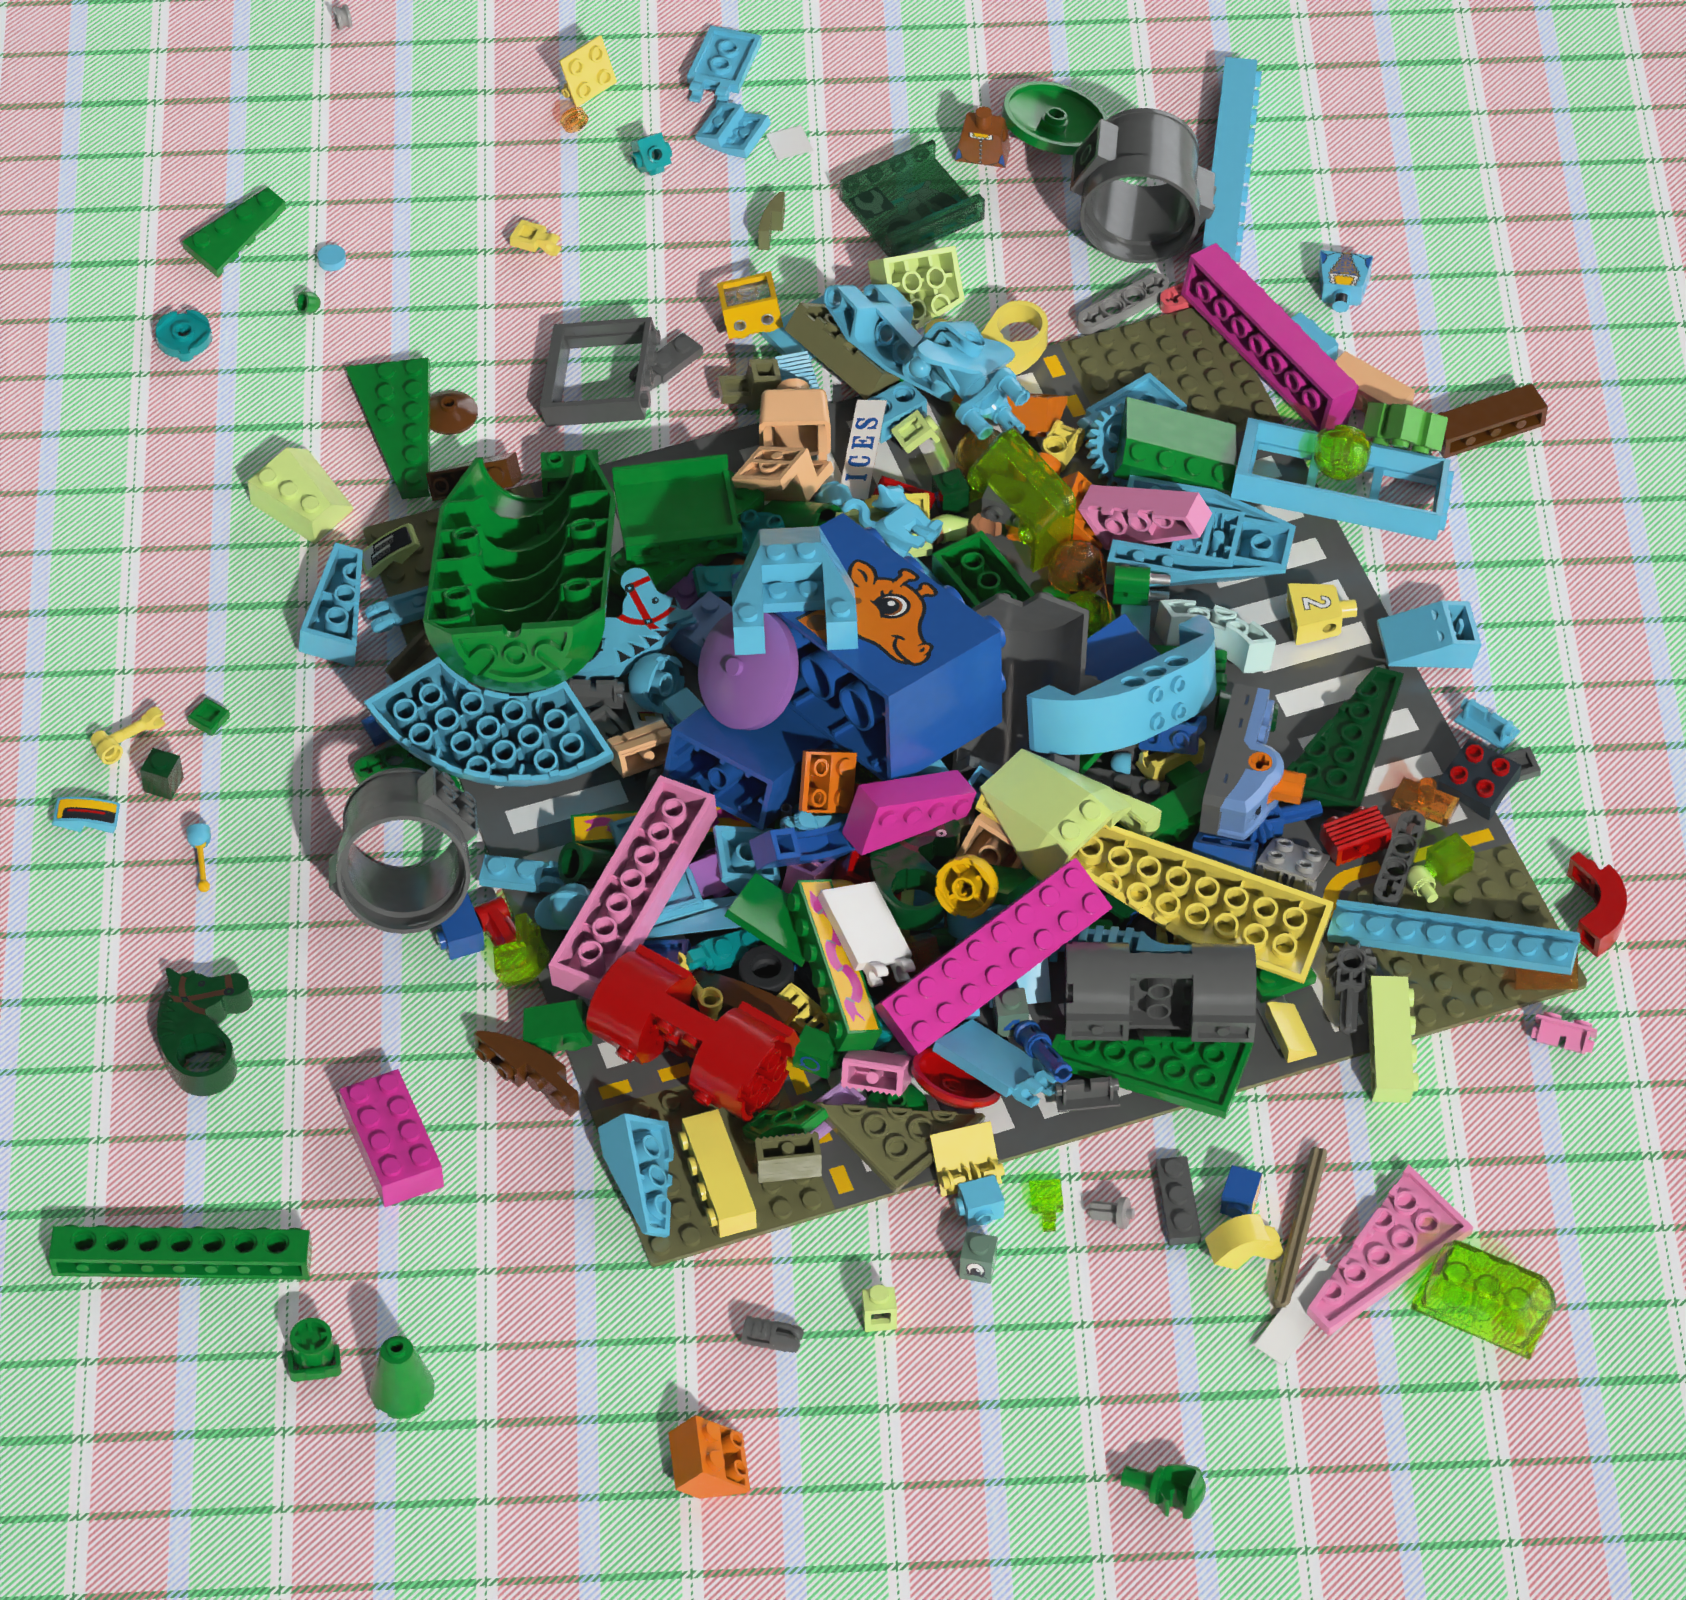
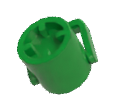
[287,1318,342,1382]

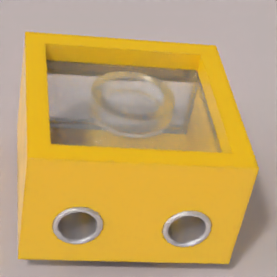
[717,271,783,339]

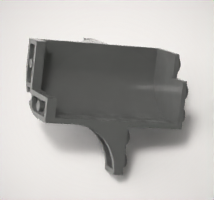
[952,592,1103,781]

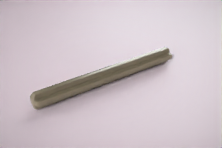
[1272,1147,1327,1308]

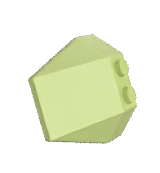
[979,748,1132,882]

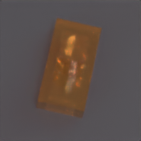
[1391,777,1459,827]

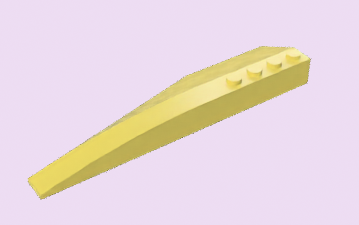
[975,794,1334,984]

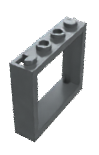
[540,317,661,427]

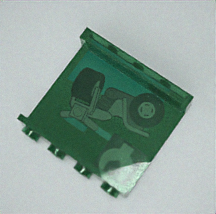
[840,139,985,257]

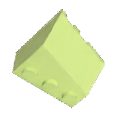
[867,246,965,330]
[248,447,353,544]

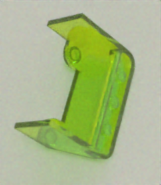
[967,428,1076,573]

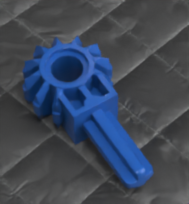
[1245,800,1323,847]

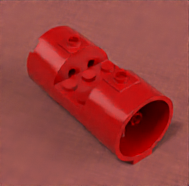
[586,944,800,1121]

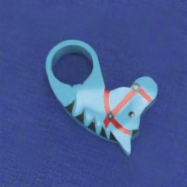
[569,568,697,683]

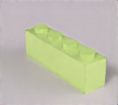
[1367,976,1419,1103]

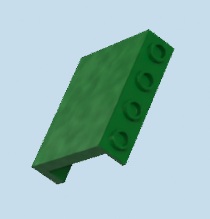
[612,454,743,566]

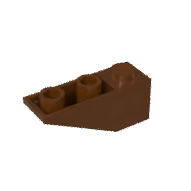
[426,452,522,501]

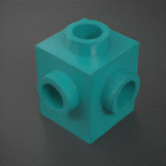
[630,132,672,176]

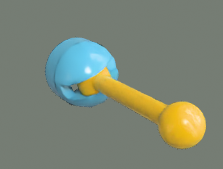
[186,823,211,892]

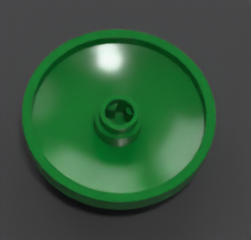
[1001,81,1108,155]

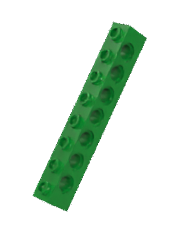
[49,1225,312,1280]

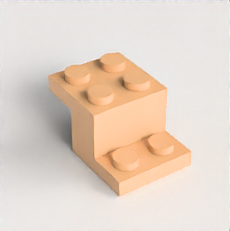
[732,446,834,502]

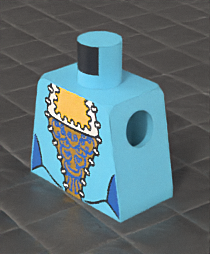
[1318,250,1373,313]

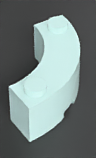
[1154,599,1276,673]

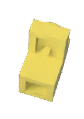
[1205,1214,1284,1270]

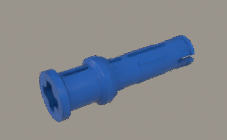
[1014,1020,1073,1083]

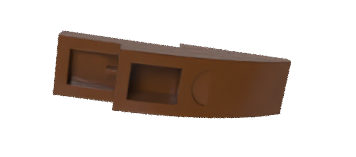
[474,1030,580,1117]

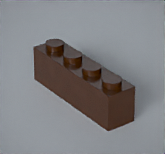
[1438,383,1548,458]

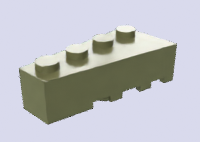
[784,303,900,400]

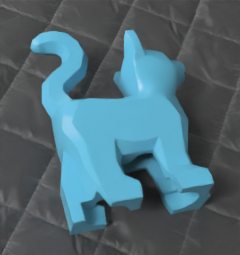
[842,484,943,559]

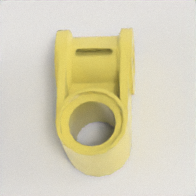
[1042,419,1085,472]

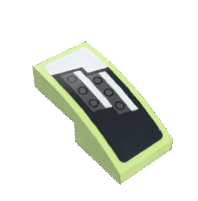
[362,523,420,579]

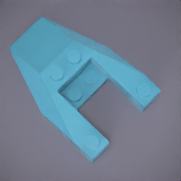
[1106,475,1296,587]
[732,526,858,655]

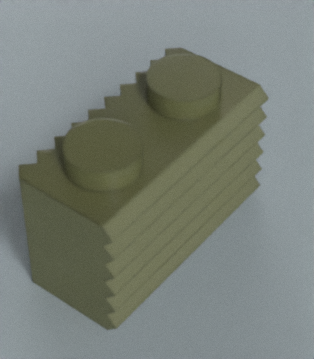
[755,1131,822,1183]

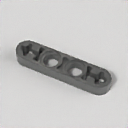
[1373,810,1426,907]

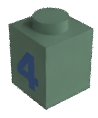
[993,988,1029,1037]

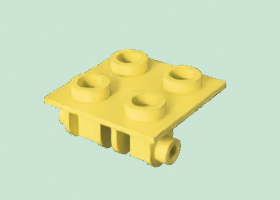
[559,35,617,108]
[930,1121,1005,1197]

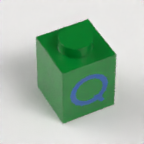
[793,1025,843,1079]

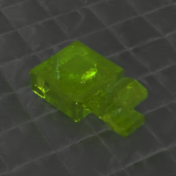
[1029,1179,1064,1232]

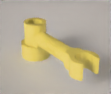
[90,707,165,765]
[667,952,723,1020]

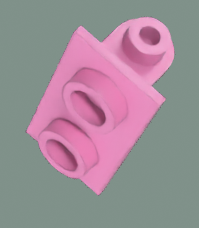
[1531,1012,1597,1055]

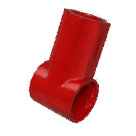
[474,896,523,957]

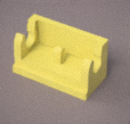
[1136,738,1205,781]

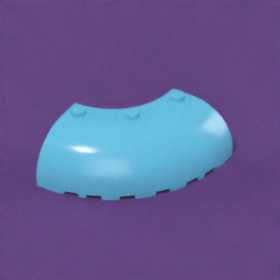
[364,656,614,787]

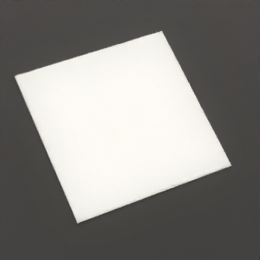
[766,125,814,160]

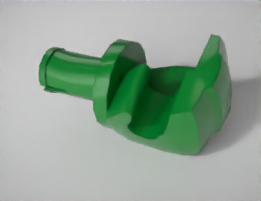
[1121,1464,1206,1519]

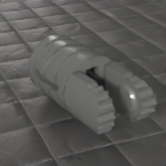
[741,1315,804,1353]

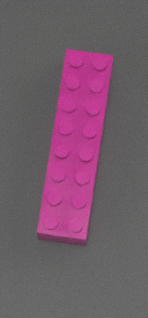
[1181,243,1359,434]
[874,858,1113,1057]

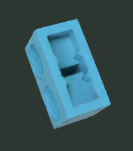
[867,381,927,443]

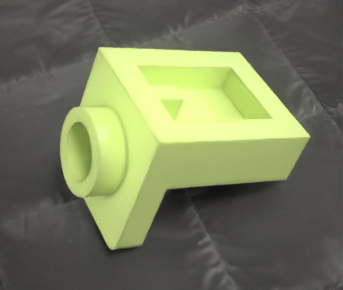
[890,409,941,454]

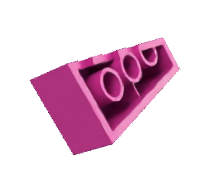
[842,770,977,856]

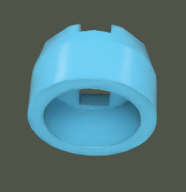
[1110,752,1132,775]

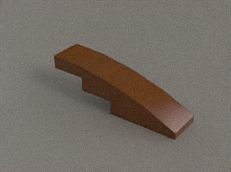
[691,969,798,1026]

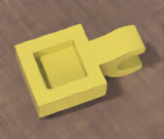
[509,220,561,256]

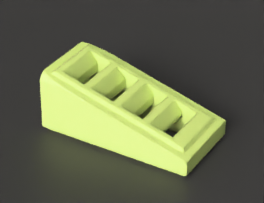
[1114,790,1162,837]

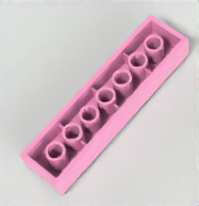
[548,775,717,1000]

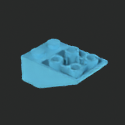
[1377,600,1482,669]

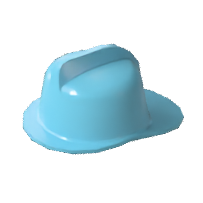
[534,883,591,930]

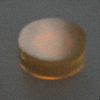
[560,107,588,133]

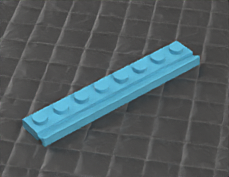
[1327,899,1580,975]

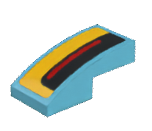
[52,797,120,834]

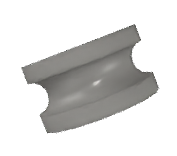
[333,4,353,30]

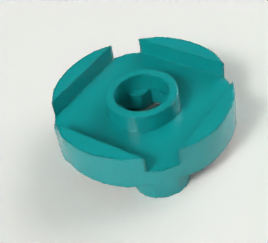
[155,310,213,362]

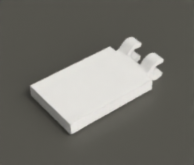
[818,881,916,987]

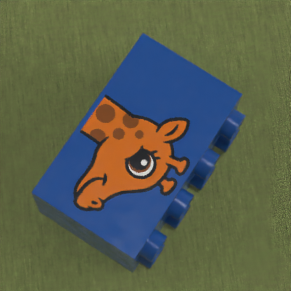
[731,513,1006,781]

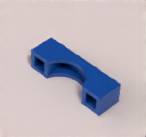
[749,821,857,870]

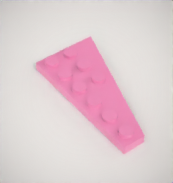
[1307,1164,1473,1336]

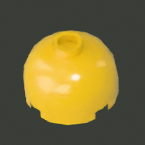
[935,855,999,918]

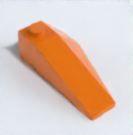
[952,393,1068,437]

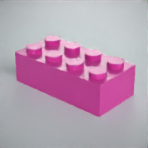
[339,1069,444,1208]

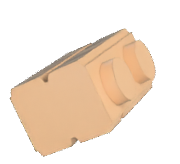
[607,720,672,778]

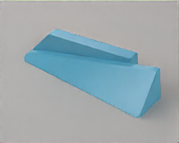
[647,890,784,938]

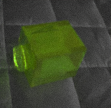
[1425,832,1475,887]

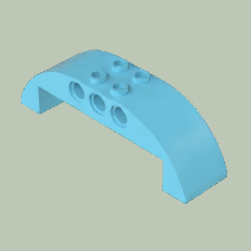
[1027,615,1217,755]

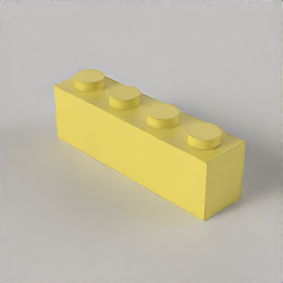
[678,1109,757,1238]

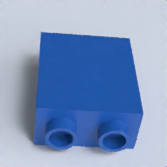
[663,705,842,830]

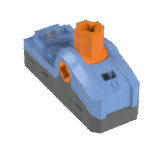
[1199,683,1306,841]

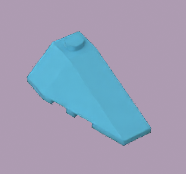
[598,1113,674,1238]

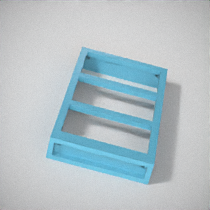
[1231,418,1454,541]

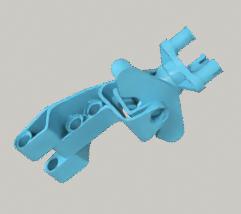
[823,284,1030,440]

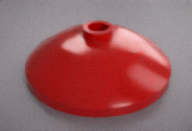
[911,1048,1001,1109]

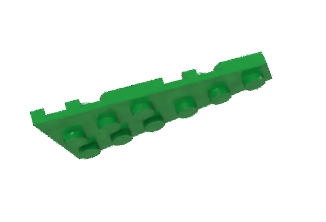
[1052,1034,1254,1119]

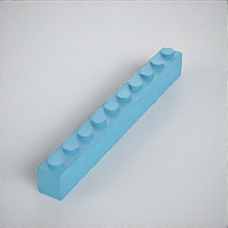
[1202,57,1262,262]

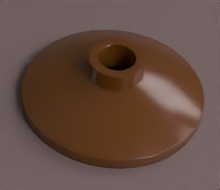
[430,390,478,435]

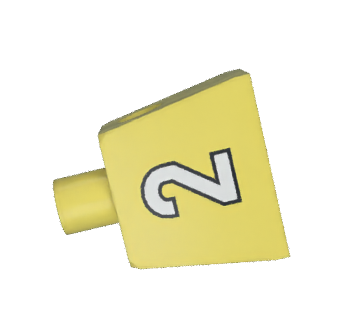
[1286,583,1357,645]

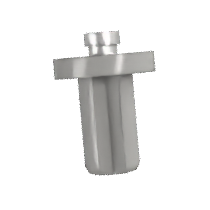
[1089,1197,1135,1229]

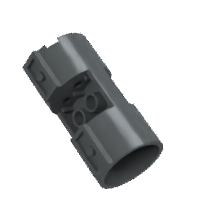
[1064,942,1256,1043]

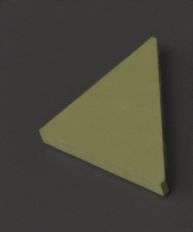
[815,1102,985,1193]

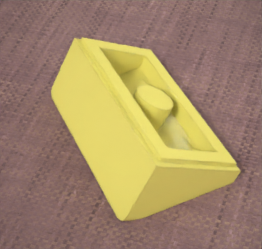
[1265,1002,1317,1063]

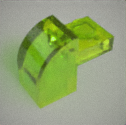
[493,913,550,988]

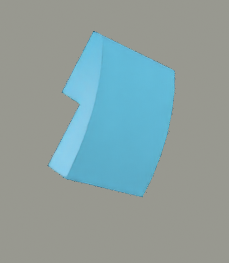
[695,102,771,158]

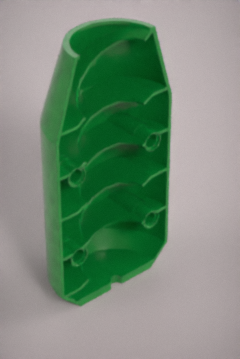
[423,449,616,693]

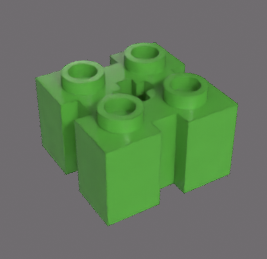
[1361,402,1448,455]

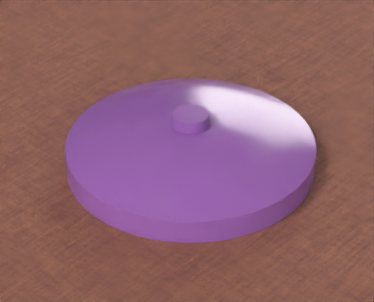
[698,612,799,730]

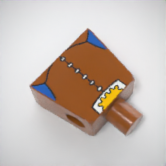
[955,106,1010,168]

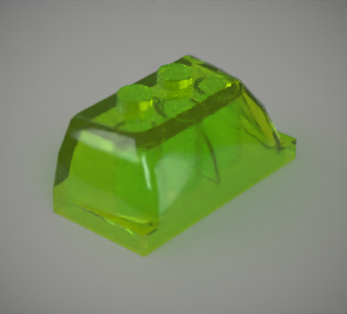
[1411,1239,1556,1360]

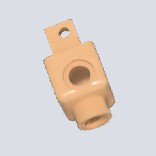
[759,378,831,461]

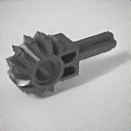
[1325,941,1377,1035]

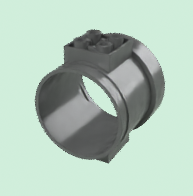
[1070,108,1216,263]
[329,766,478,934]

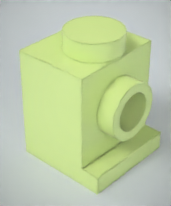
[861,1285,897,1332]

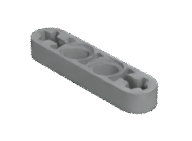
[1077,273,1169,336]

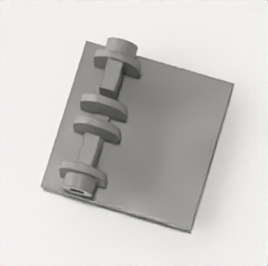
[1256,837,1331,893]

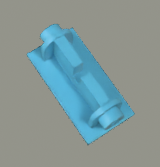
[1454,698,1520,750]

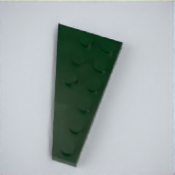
[1287,666,1404,813]

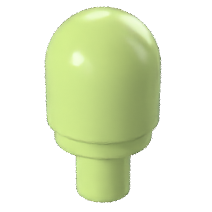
[1407,865,1438,903]

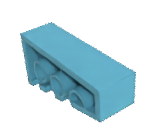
[299,542,363,667]

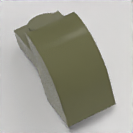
[717,359,782,411]

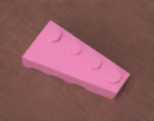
[1078,485,1212,550]

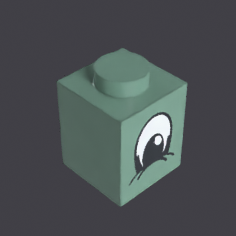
[959,1231,998,1284]

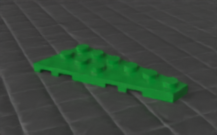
[345,358,430,499]

